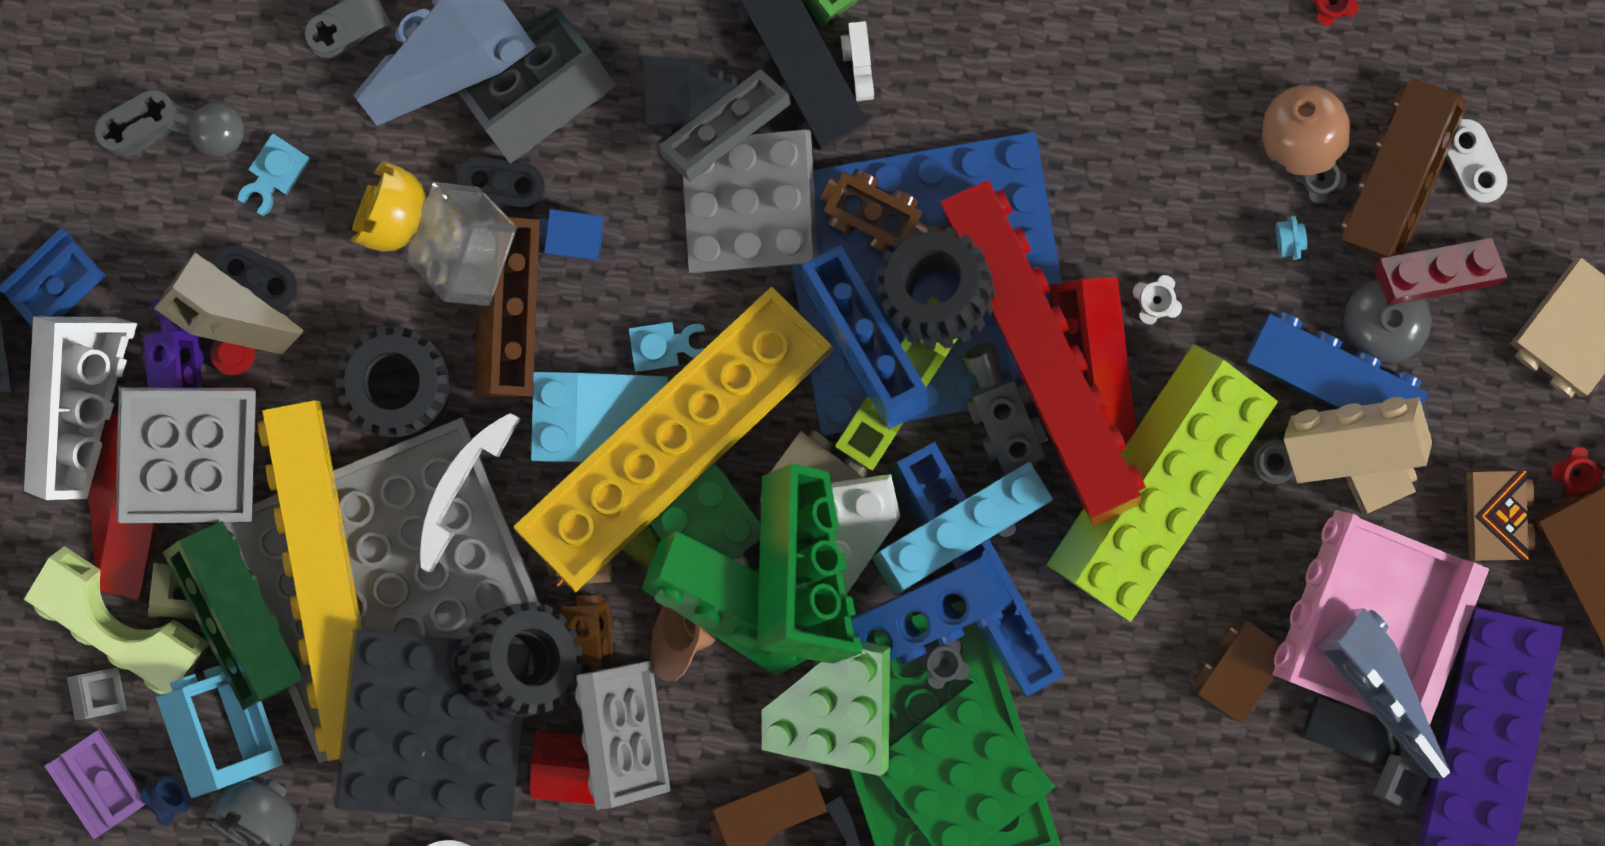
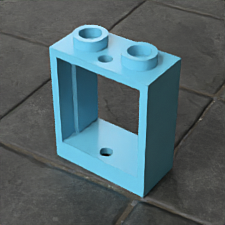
[156,665,284,798]

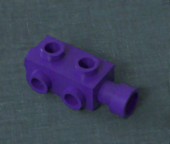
[143,297,204,388]

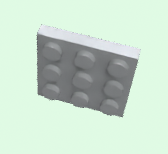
[683,130,819,273]
[116,388,256,523]
[576,661,671,810]

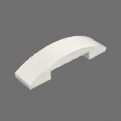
[420,413,521,572]

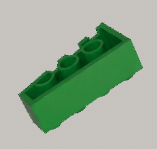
[757,463,863,664]
[642,531,808,676]

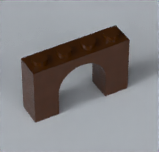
[708,768,828,846]

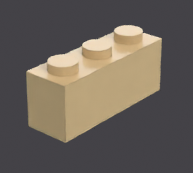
[1284,397,1432,483]

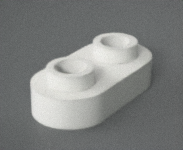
[1446,119,1507,203]

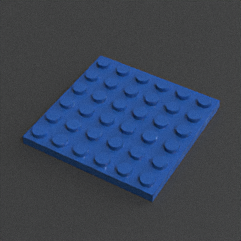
[792,132,1062,436]

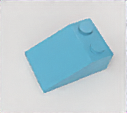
[531,372,668,462]

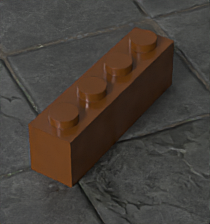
[1341,77,1468,259]
[474,216,540,398]

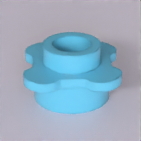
[1276,216,1307,260]

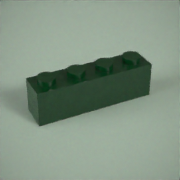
[163,521,303,710]

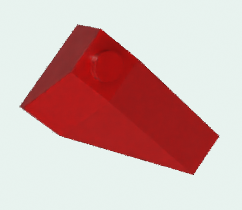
[89,413,159,600]

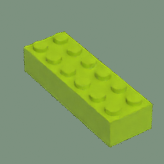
[1046,344,1278,622]

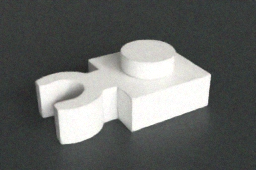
[841,21,874,101]

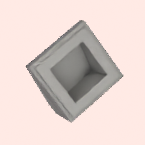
[67,667,127,720]

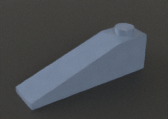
[354,0,536,126]
[1314,608,1450,778]

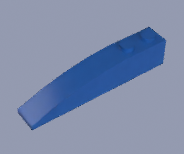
[888,442,1065,697]

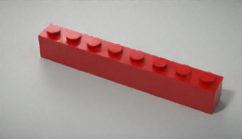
[941,179,1146,526]

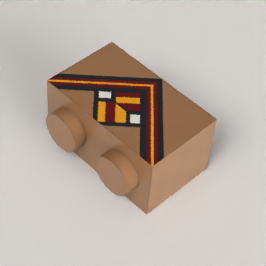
[1466,471,1535,561]

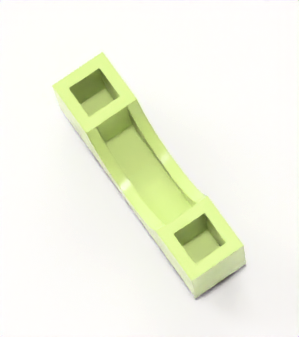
[24,546,209,694]

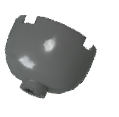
[1342,279,1432,365]
[205,778,297,846]

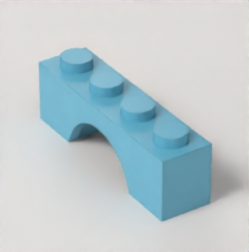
[872,462,1053,596]

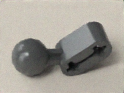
[95,90,245,158]

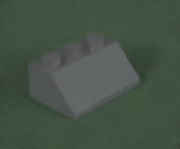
[457,9,617,164]

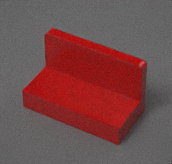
[530,731,595,805]

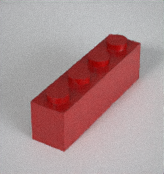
[1050,277,1136,452]

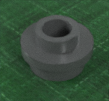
[1253,440,1294,484]

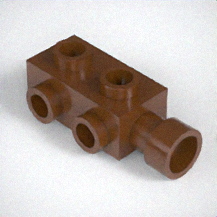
[820,169,945,254]
[561,593,618,729]

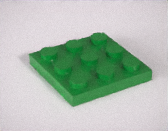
[879,682,1055,846]

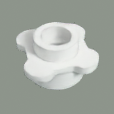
[1132,275,1182,324]

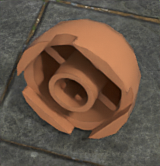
[1262,85,1350,175]

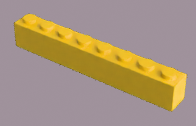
[258,400,363,761]

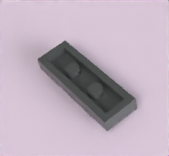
[659,69,791,181]

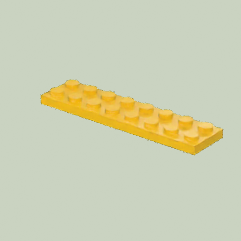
[513,287,834,592]

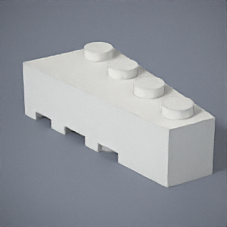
[24,316,137,500]

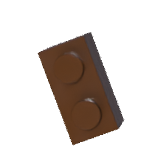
[1193,620,1281,724]

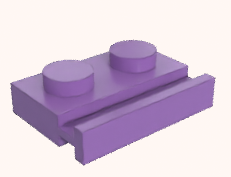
[44,729,145,840]

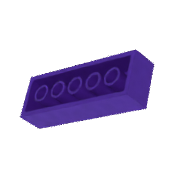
[1416,608,1563,846]

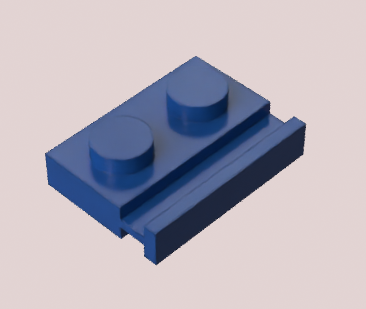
[0,228,106,328]

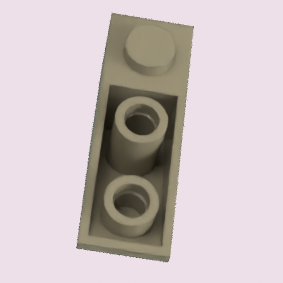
[154,253,303,355]

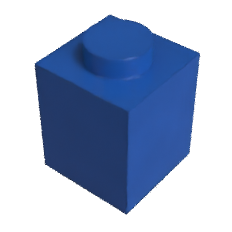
[539,209,605,263]

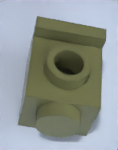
[148,563,197,620]

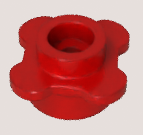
[1309,0,1359,26]
[1551,446,1603,498]

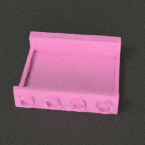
[1272,509,1489,724]

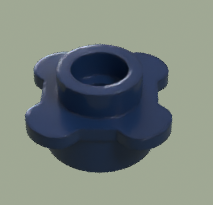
[140,775,190,825]

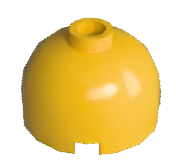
[351,161,430,252]

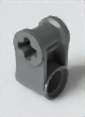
[305,0,393,59]

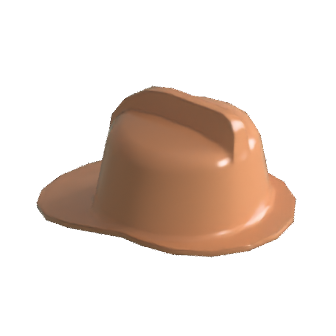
[650,605,717,681]

